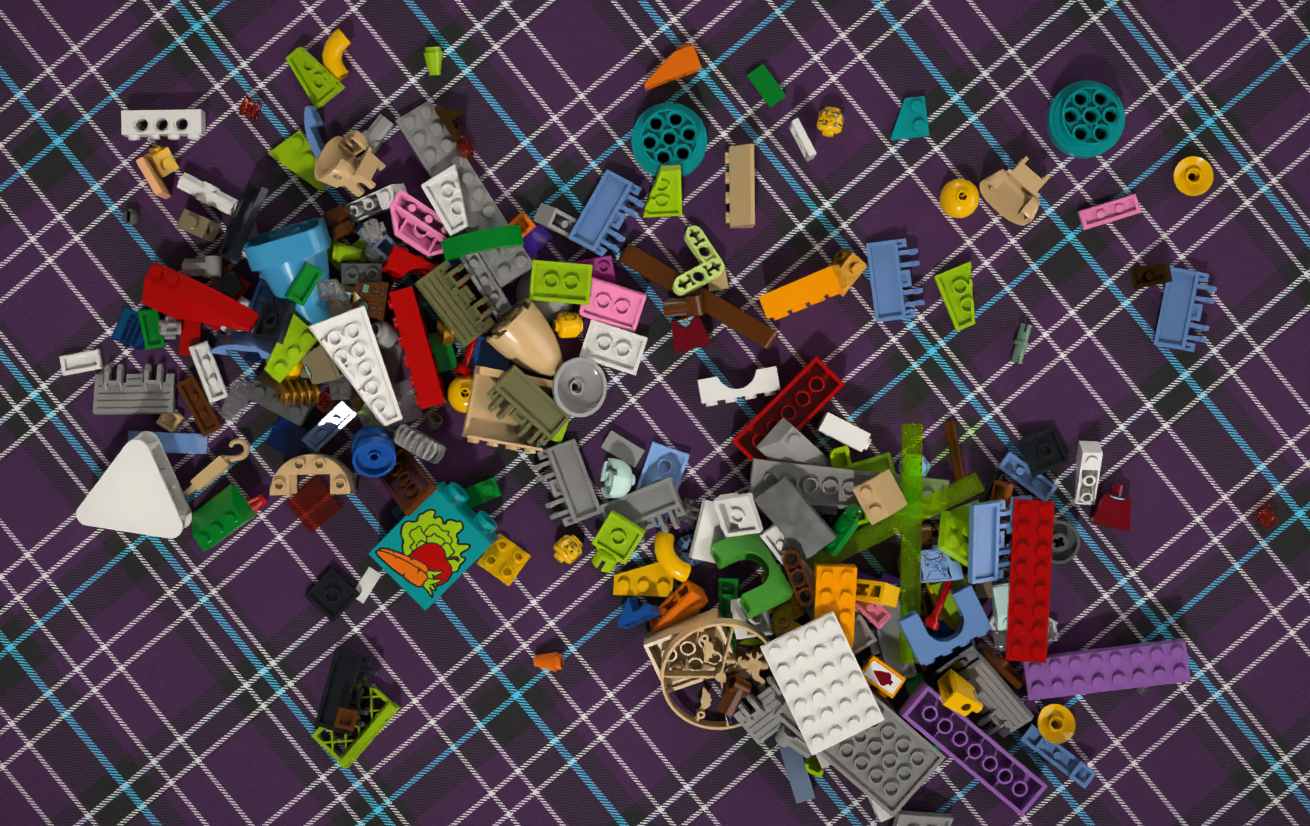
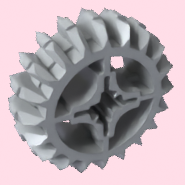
[393,424,446,464]

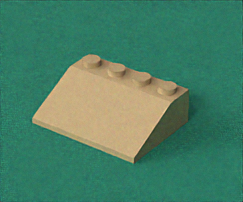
[643,607,738,693]

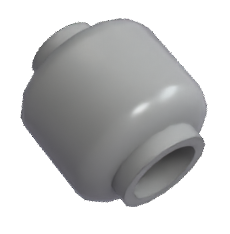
[371,320,398,349]

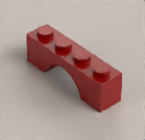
[381,246,467,290]

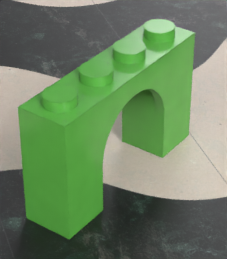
[710,533,794,619]

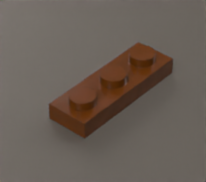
[176,375,223,437]

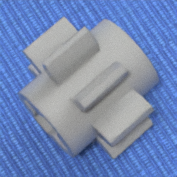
[361,219,387,243]
[158,316,181,339]

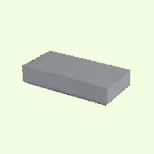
[601,430,645,468]

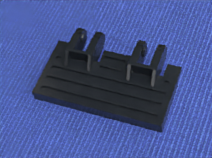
[218,182,268,264]
[315,648,380,736]

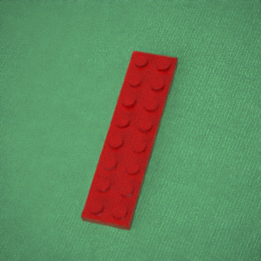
[1005,499,1055,663]

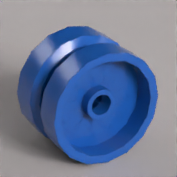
[351,426,396,477]

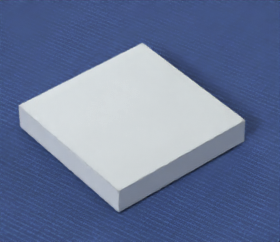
[789,118,817,162]

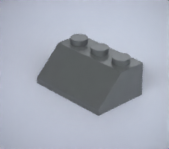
[246,370,322,426]

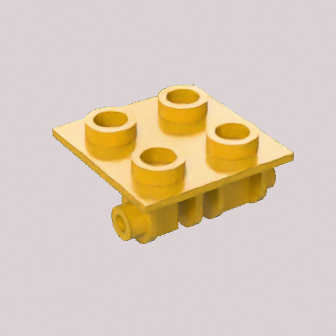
[477,533,531,586]

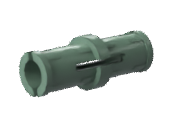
[1010,323,1032,365]

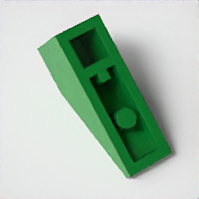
[464,477,503,508]

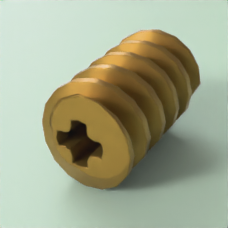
[275,379,320,406]

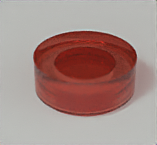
[456,139,474,159]

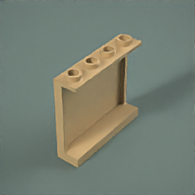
[462,365,553,454]

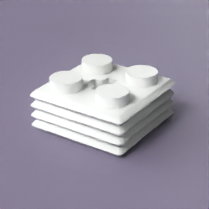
[731,598,772,639]

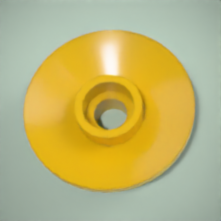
[1173,156,1214,196]
[1037,704,1076,744]

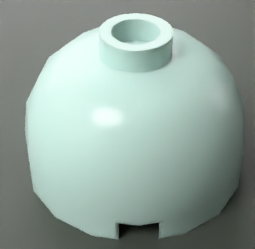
[601,458,635,498]

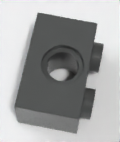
[340,261,382,284]

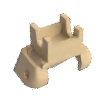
[314,130,386,197]
[979,156,1050,226]

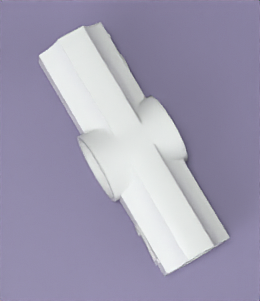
[177,172,239,215]

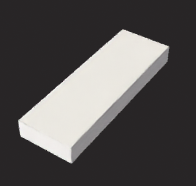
[188,340,229,403]

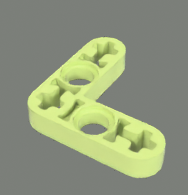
[672,226,724,296]

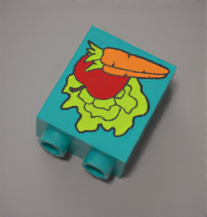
[369,481,499,611]

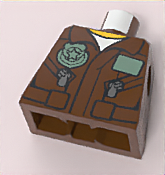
[342,282,391,321]

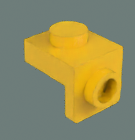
[144,145,179,178]

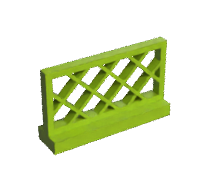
[311,676,401,769]

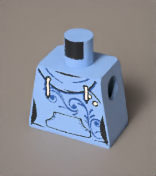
[920,537,964,583]

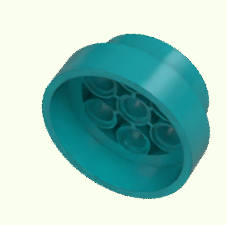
[1046,81,1125,159]
[631,103,707,178]

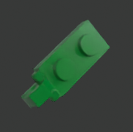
[822,503,863,557]

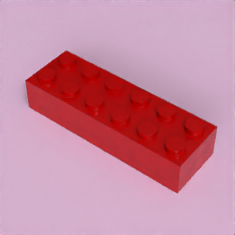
[387,286,448,409]
[731,356,845,462]

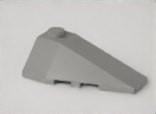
[756,418,831,467]

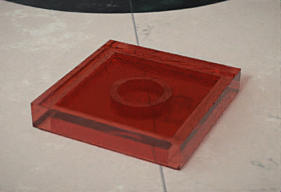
[286,477,343,533]

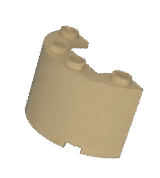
[270,453,358,495]

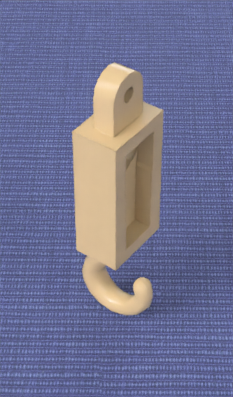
[183,438,250,498]

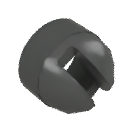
[122,209,140,225]
[425,412,443,430]

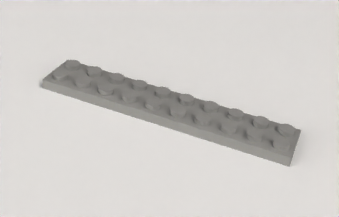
[395,100,532,287]
[748,458,949,520]

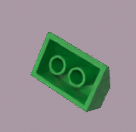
[192,483,256,552]

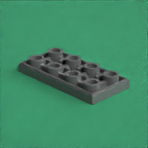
[754,475,837,561]

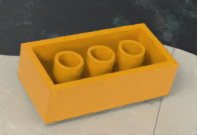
[758,264,847,321]
[811,563,857,648]

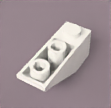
[345,183,407,223]
[1075,441,1103,505]

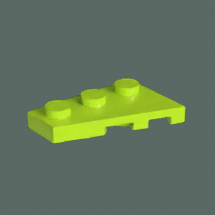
[285,47,346,109]

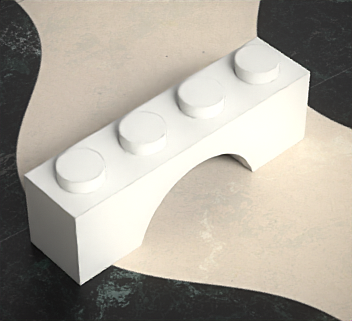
[697,366,780,407]

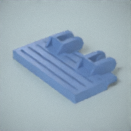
[568,169,645,257]
[866,238,925,323]
[1154,267,1217,352]
[968,499,1011,584]

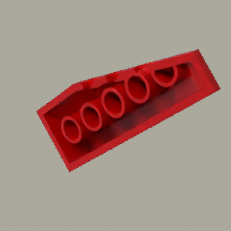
[142,261,259,332]

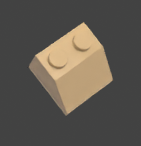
[852,469,908,525]

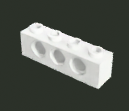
[121,109,206,141]

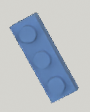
[302,398,357,453]
[997,451,1057,501]

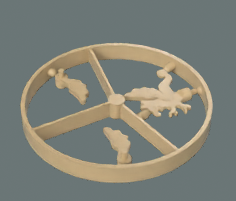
[660,618,770,730]

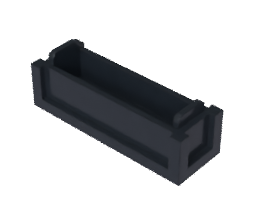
[926,638,985,691]

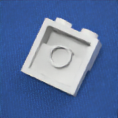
[714,492,763,538]

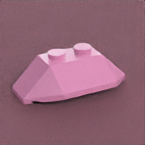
[390,189,466,257]

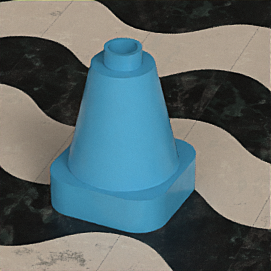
[243,217,333,326]

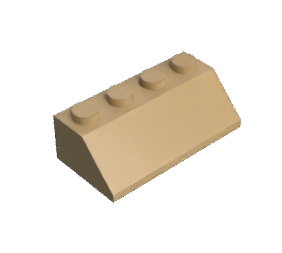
[725,144,755,228]

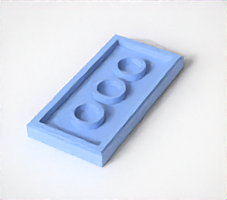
[635,441,690,528]

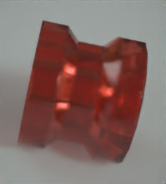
[239,96,263,121]
[316,392,338,412]
[1254,505,1280,530]

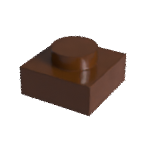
[333,706,359,731]

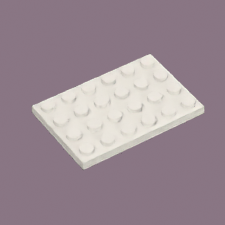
[760,611,885,756]

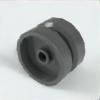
[1052,519,1080,564]

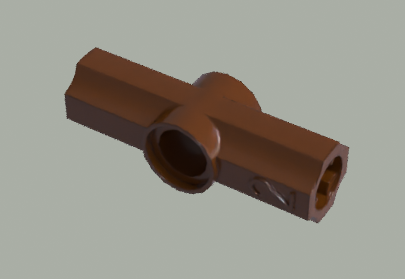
[975,640,1025,692]

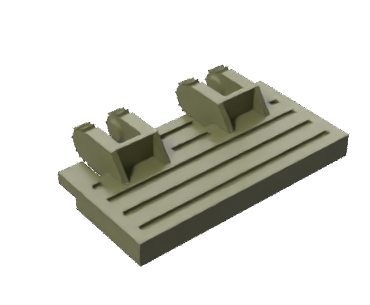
[415,261,497,348]
[487,364,571,446]

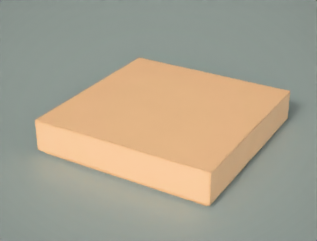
[136,157,172,199]

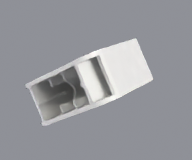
[76,431,192,539]

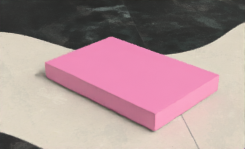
[578,277,647,332]

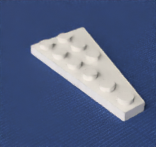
[308,306,403,426]

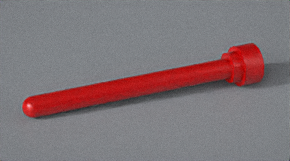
[454,303,489,376]
[923,563,961,631]

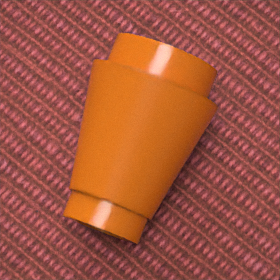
[534,652,564,672]

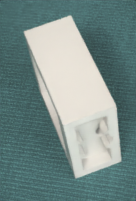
[816,412,872,452]

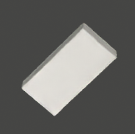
[59,349,104,376]

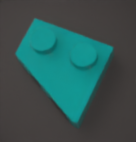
[890,96,929,141]

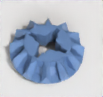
[675,534,702,566]

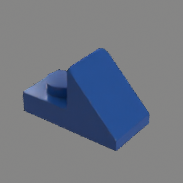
[617,598,661,629]

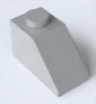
[533,203,577,238]

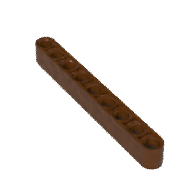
[618,243,779,351]

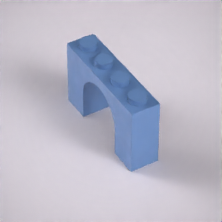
[896,583,992,665]

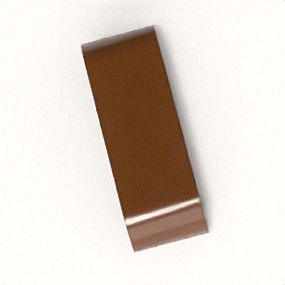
[780,547,815,606]

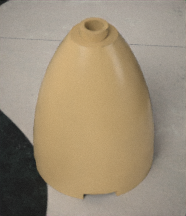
[485,298,563,377]

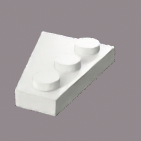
[421,164,469,237]

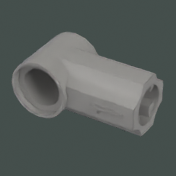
[362,114,394,154]
[182,256,222,278]
[775,724,811,759]

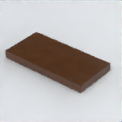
[378,447,438,517]

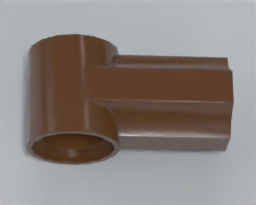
[663,294,704,317]
[716,674,752,717]

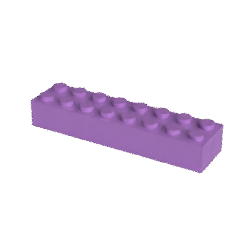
[1022,638,1191,700]
[898,681,1048,816]

